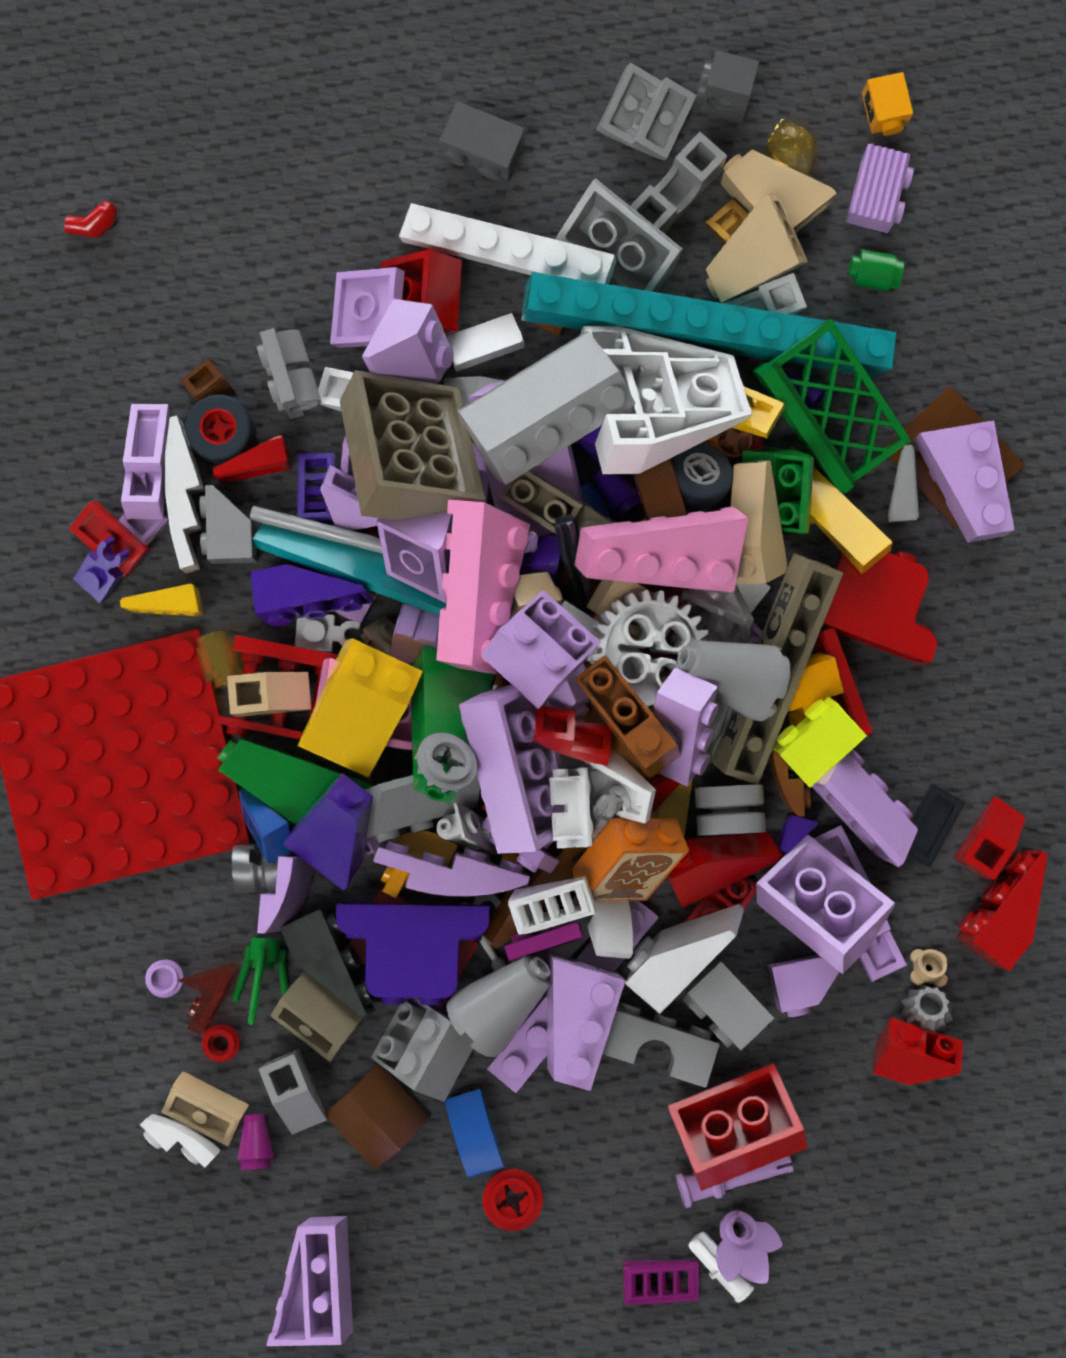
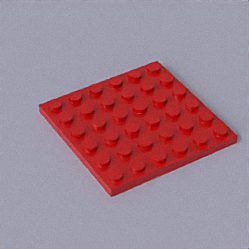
[0,629,252,900]

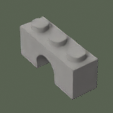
[631,131,727,234]
[602,1002,720,1088]

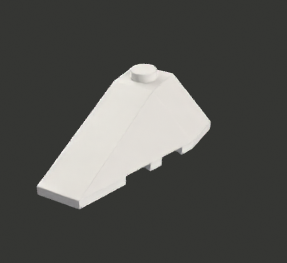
[559,719,656,823]

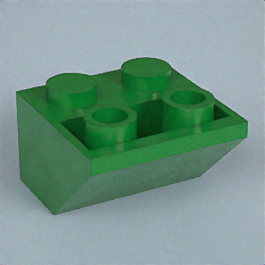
[742,447,814,534]

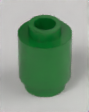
[847,249,904,292]

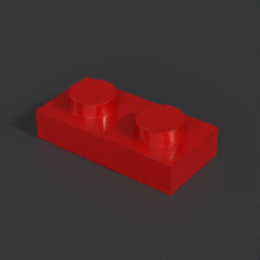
[69,501,150,578]

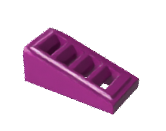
[623,1260,699,1305]

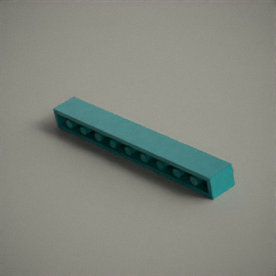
[521,272,896,378]

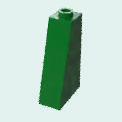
[411,646,494,804]
[217,737,373,825]

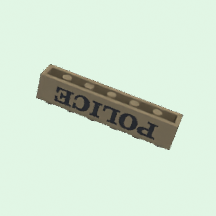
[712,553,843,785]

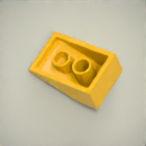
[297,638,423,777]

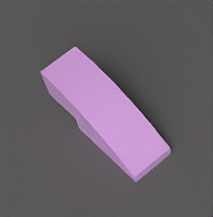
[121,404,169,519]

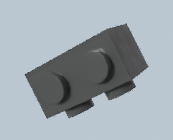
[440,101,525,181]

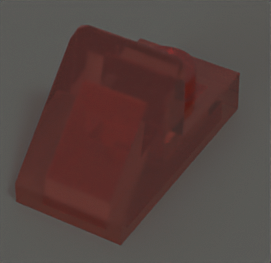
[178,961,241,1036]

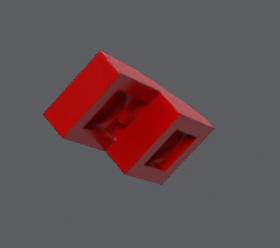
[534,706,611,766]

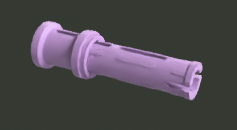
[676,1156,793,1208]

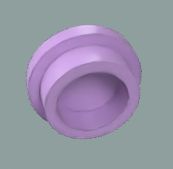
[145,959,184,998]

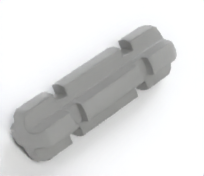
[582,791,622,848]

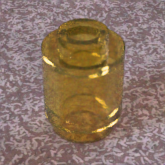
[196,630,242,688]

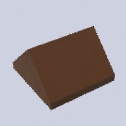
[325,1063,430,1170]

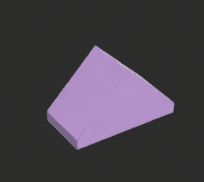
[320,465,379,531]

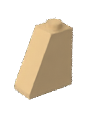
[721,149,837,233]
[706,194,808,303]

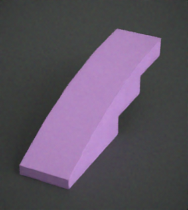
[813,826,907,982]

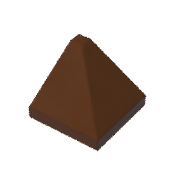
[180,359,235,402]

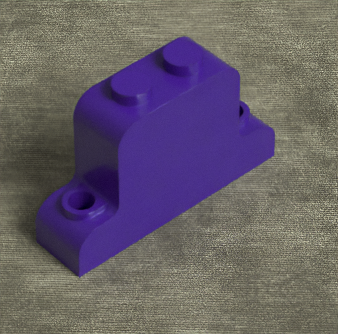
[336,902,490,1005]

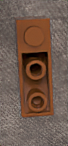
[574,655,680,780]

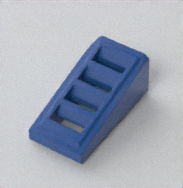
[239,788,292,863]

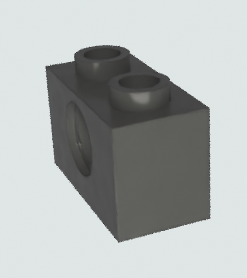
[696,50,759,123]

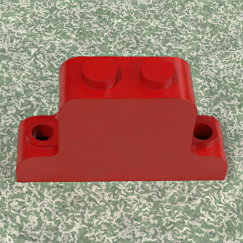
[821,552,937,666]

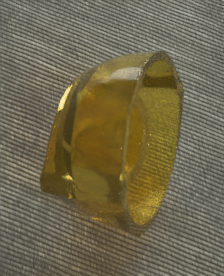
[765,119,818,176]

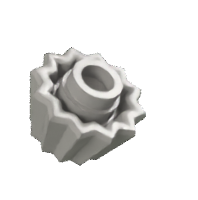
[901,984,954,1032]

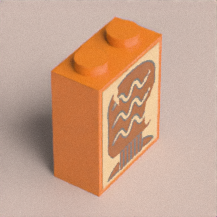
[572,818,689,901]

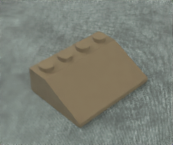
[340,370,486,521]

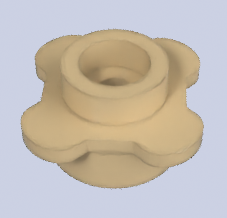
[910,949,948,988]

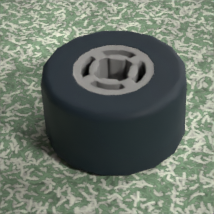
[670,443,733,514]

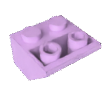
[481,590,601,709]

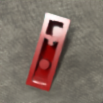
[666,830,783,908]

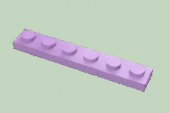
[487,901,659,1093]

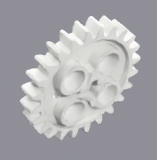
[587,590,709,715]

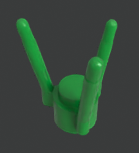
[232,937,289,1025]

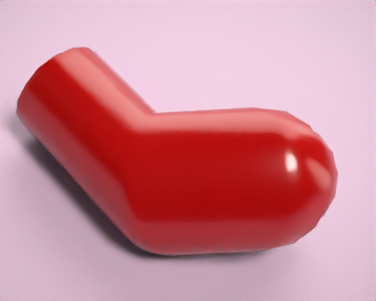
[64,201,117,238]

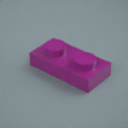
[504,922,585,961]

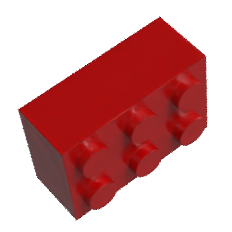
[668,1063,808,1191]

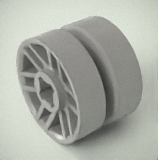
[695,785,766,835]

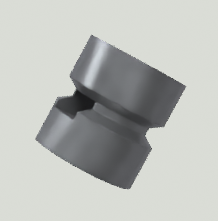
[232,844,291,894]

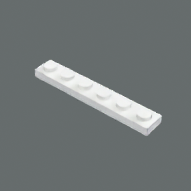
[399,203,617,284]

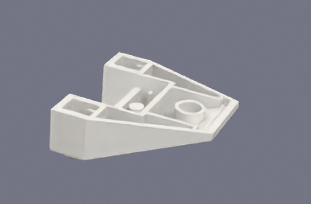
[580,326,752,474]

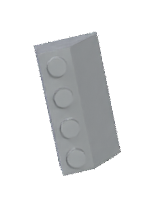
[457,331,636,485]

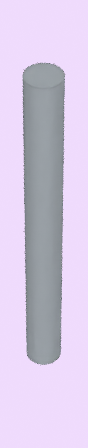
[250,506,383,554]

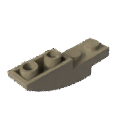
[499,470,617,536]

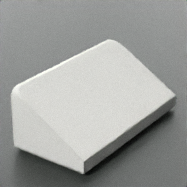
[446,313,524,372]

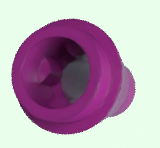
[237,1114,275,1170]

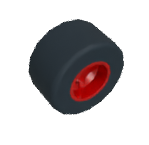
[186,395,256,465]

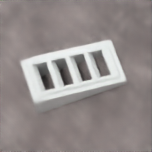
[508,876,597,935]

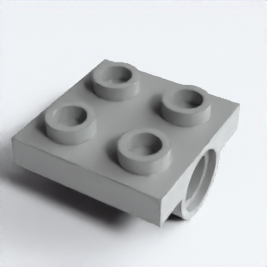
[257,328,321,419]

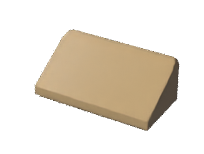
[161,1071,249,1146]

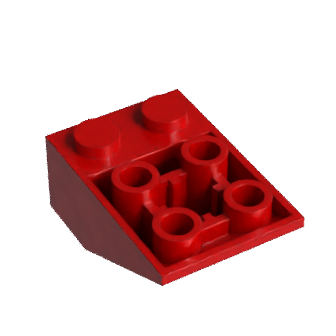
[956,850,1048,971]

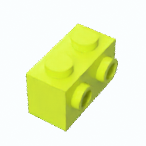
[773,696,867,788]

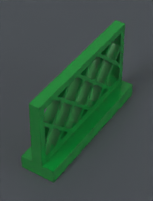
[753,319,911,495]

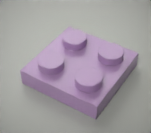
[330,267,405,348]

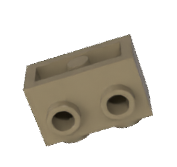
[270,970,365,1062]

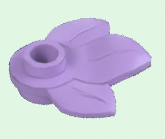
[716,1210,783,1284]

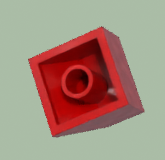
[380,249,462,335]

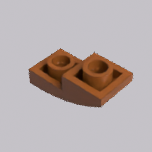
[769,741,811,816]

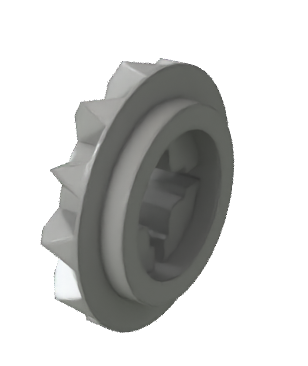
[414,733,477,793]

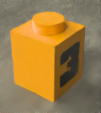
[862,72,913,136]

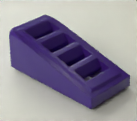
[297,452,336,526]

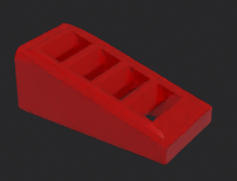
[213,435,291,484]

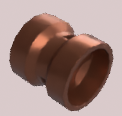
[714,428,753,458]

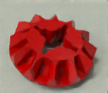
[482,1168,543,1231]

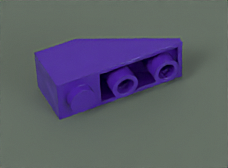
[251,564,373,627]

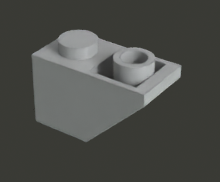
[200,485,257,564]
[258,1049,328,1135]

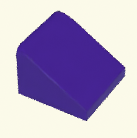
[777,815,818,853]

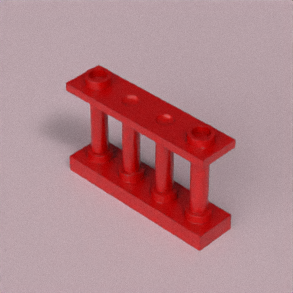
[217,635,338,740]

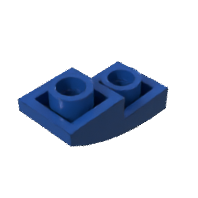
[444,1089,505,1179]

